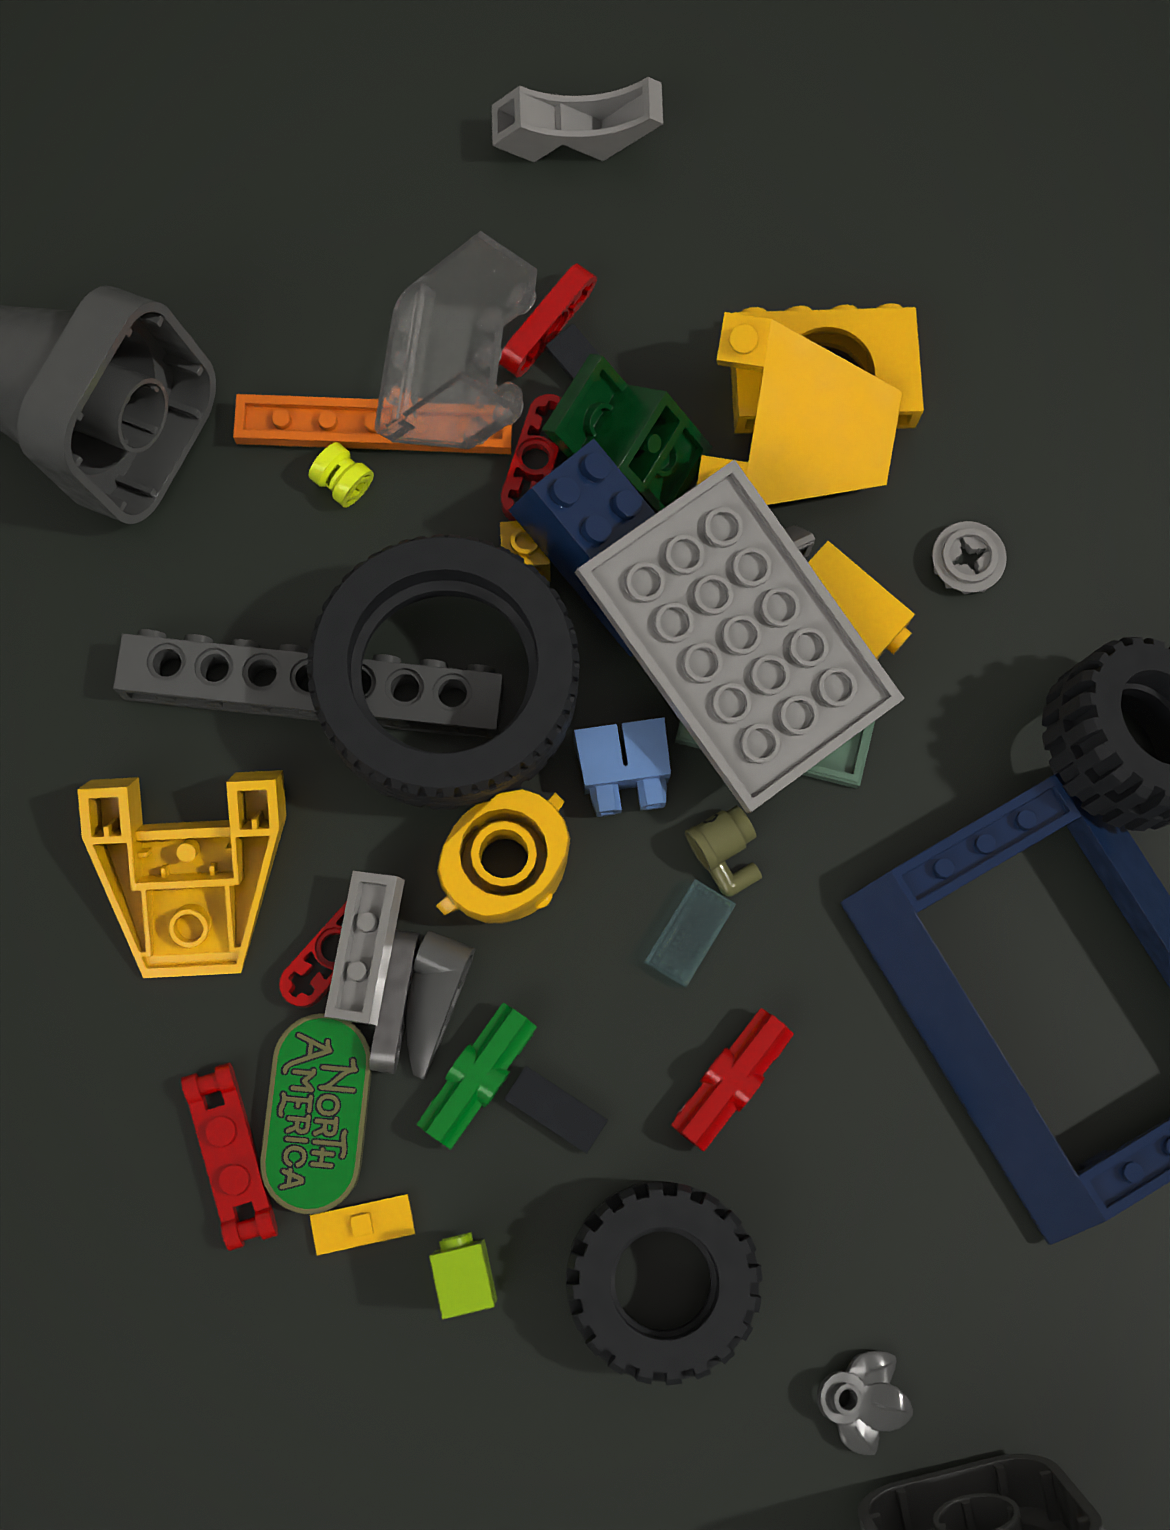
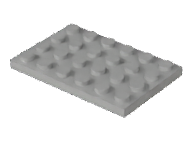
[575,459,905,813]

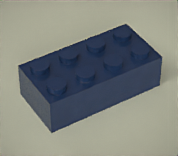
[509,439,656,657]

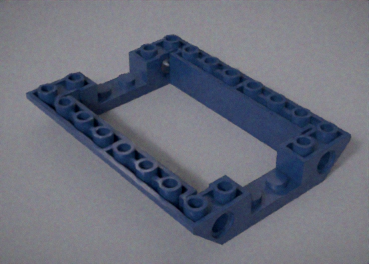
[840,773,1170,1245]

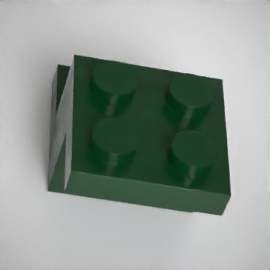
[542,354,713,514]

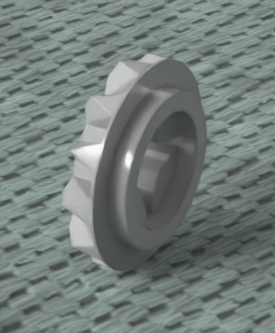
[931,521,1007,595]

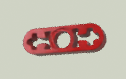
[498,263,597,378]
[501,394,561,521]
[279,901,347,1008]

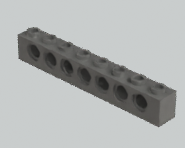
[113,629,504,739]

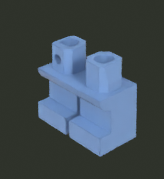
[574,717,671,817]

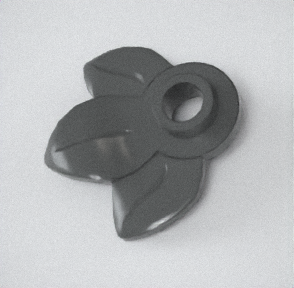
[817,1350,913,1455]

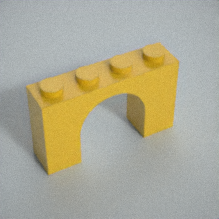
[731,303,924,434]
[808,541,915,659]

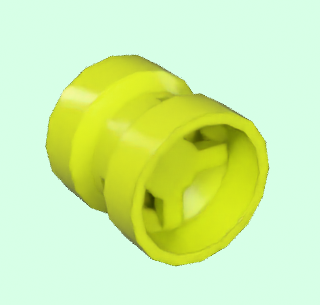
[308,442,374,508]

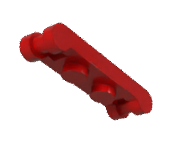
[181,1062,278,1251]

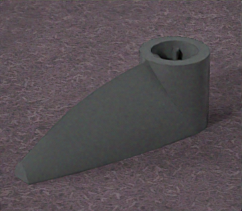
[406,931,475,1080]

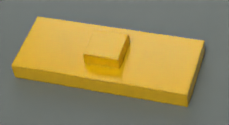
[310,1194,416,1255]

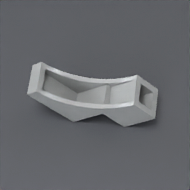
[492,77,663,163]

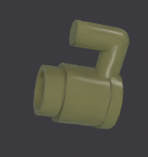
[685,805,762,897]

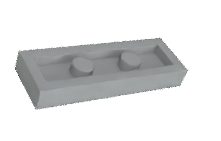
[324,871,405,1026]

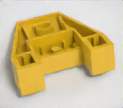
[697,312,902,506]
[77,770,286,978]

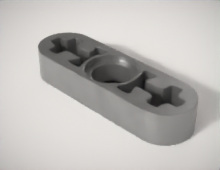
[369,929,420,1074]

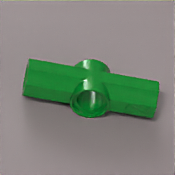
[417,1002,537,1150]

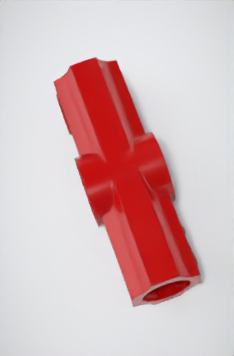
[670,1008,794,1152]

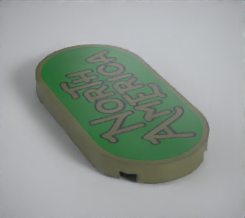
[260,1013,372,1214]

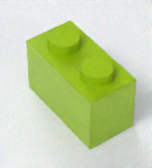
[430,1232,497,1319]

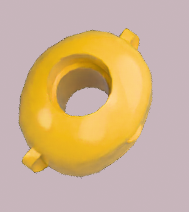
[436,789,570,923]

